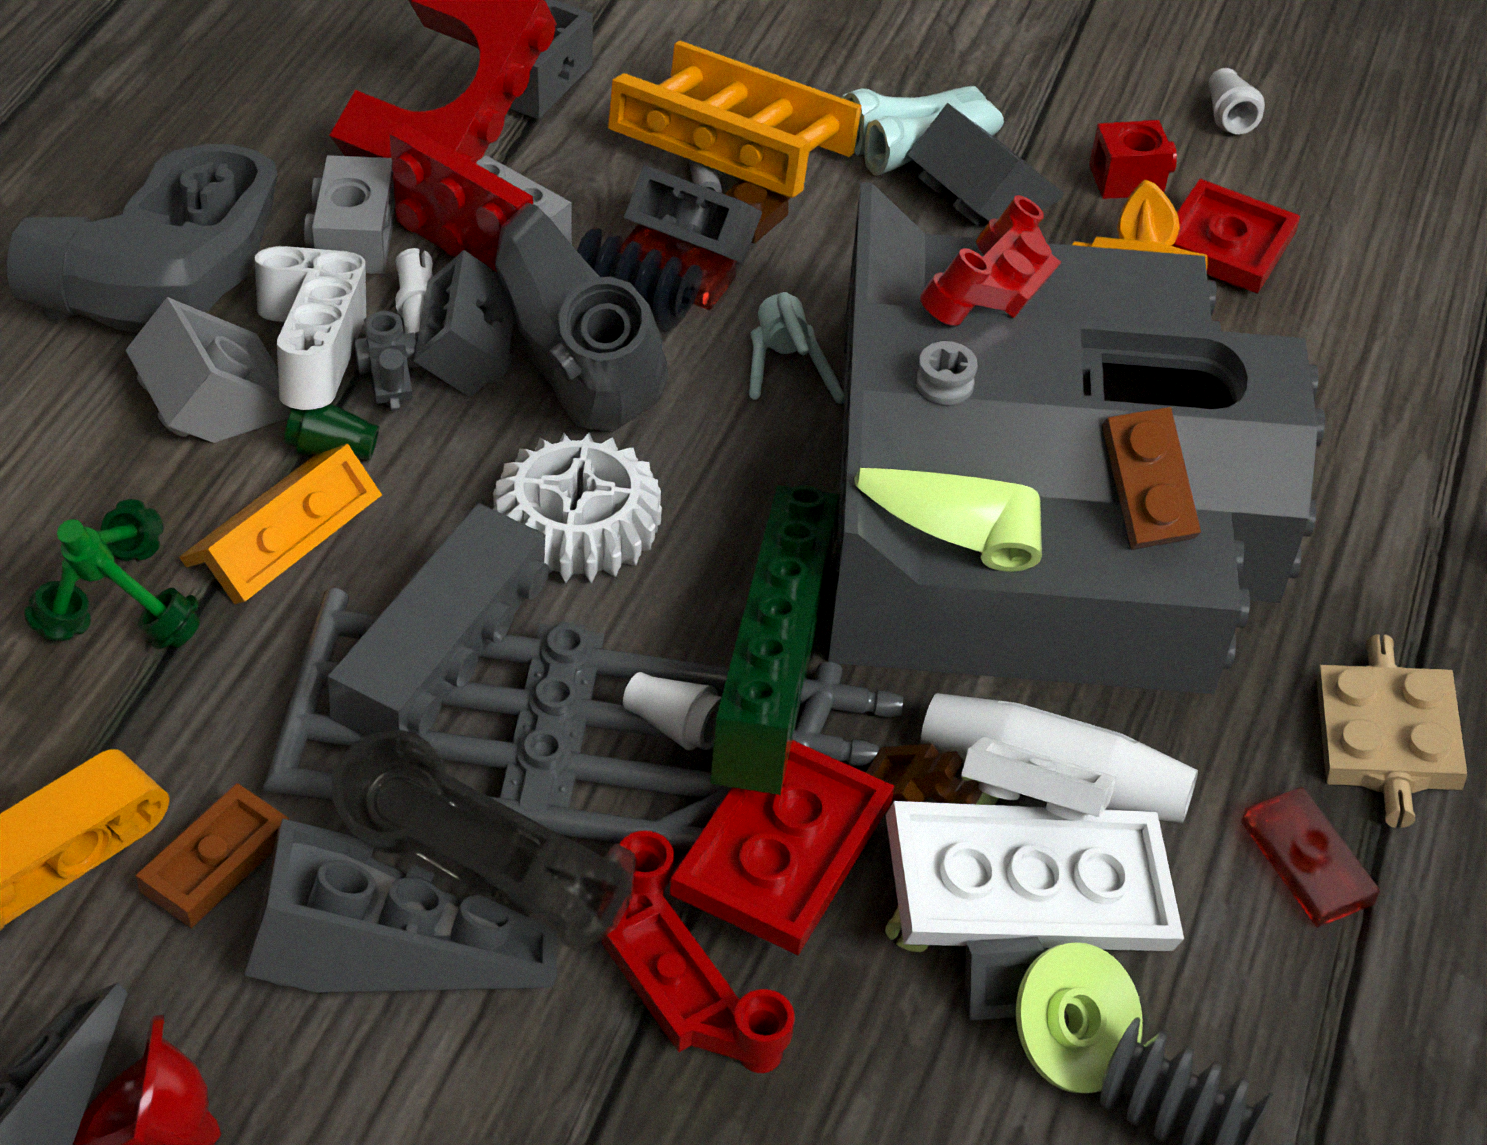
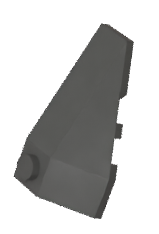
[244,818,557,992]
[0,982,128,1145]

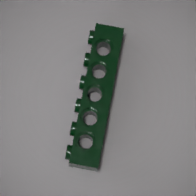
[710,485,840,795]

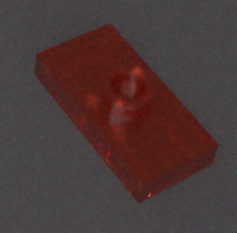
[1241,787,1381,928]

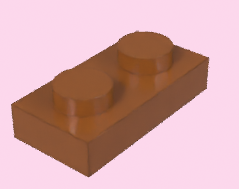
[1102,407,1201,550]
[135,783,289,929]

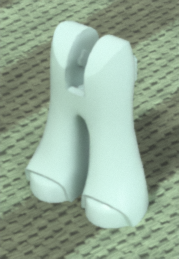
[843,86,1004,176]

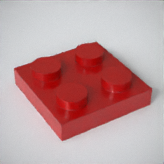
[1172,178,1301,294]

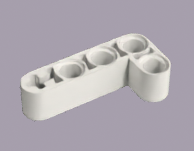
[255,246,366,410]

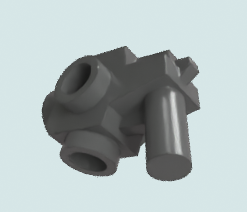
[354,311,419,411]

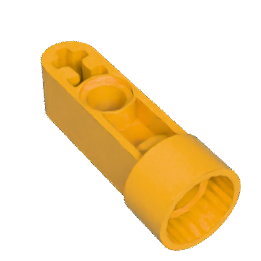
[0,749,169,931]

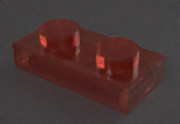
[621,225,737,311]

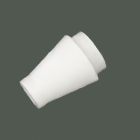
[1208,68,1265,134]
[623,672,722,750]

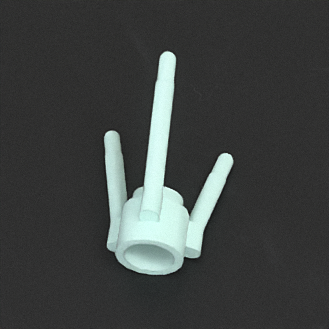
[749,292,844,404]

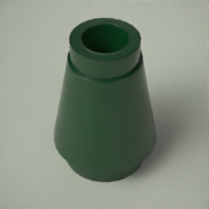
[284,403,380,461]

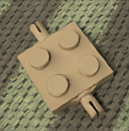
[1317,634,1467,828]

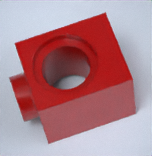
[1089,120,1177,199]

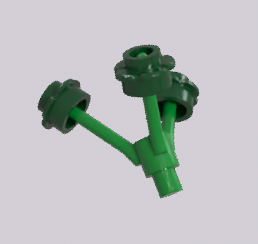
[24,499,200,649]

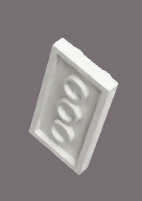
[886,801,1184,951]

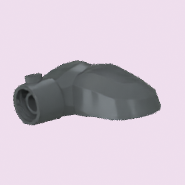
[7,144,278,334]
[495,203,669,433]

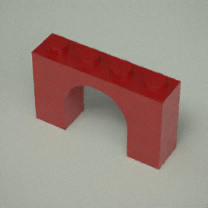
[329,0,557,163]

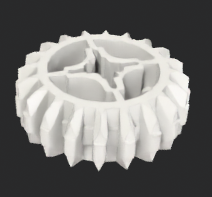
[493,432,662,583]

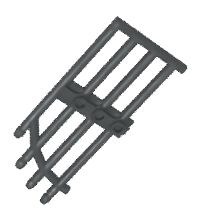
[263,588,903,854]

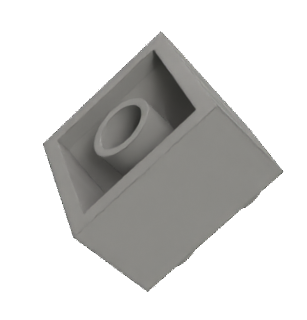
[126,297,291,443]

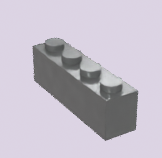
[328,503,549,754]

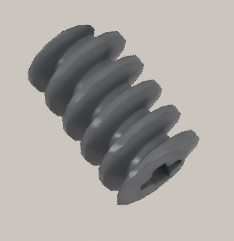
[1100,1017,1273,1145]

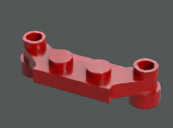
[920,195,1061,326]
[602,830,795,1073]

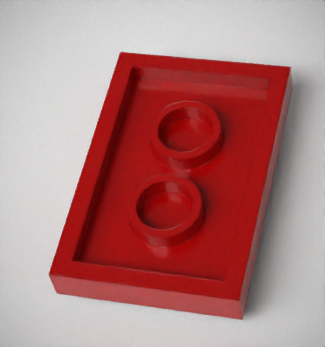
[390,123,533,272]
[670,740,895,956]

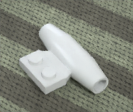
[921,693,1198,823]

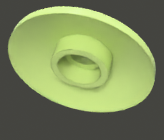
[1016,942,1143,1093]

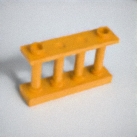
[608,40,862,198]

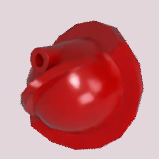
[73,1014,222,1145]

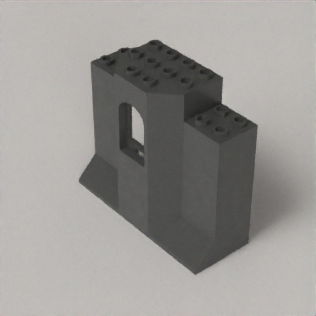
[828,182,1325,694]

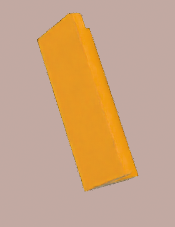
[179,444,382,604]

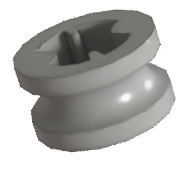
[916,341,978,405]

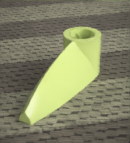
[854,468,1042,572]

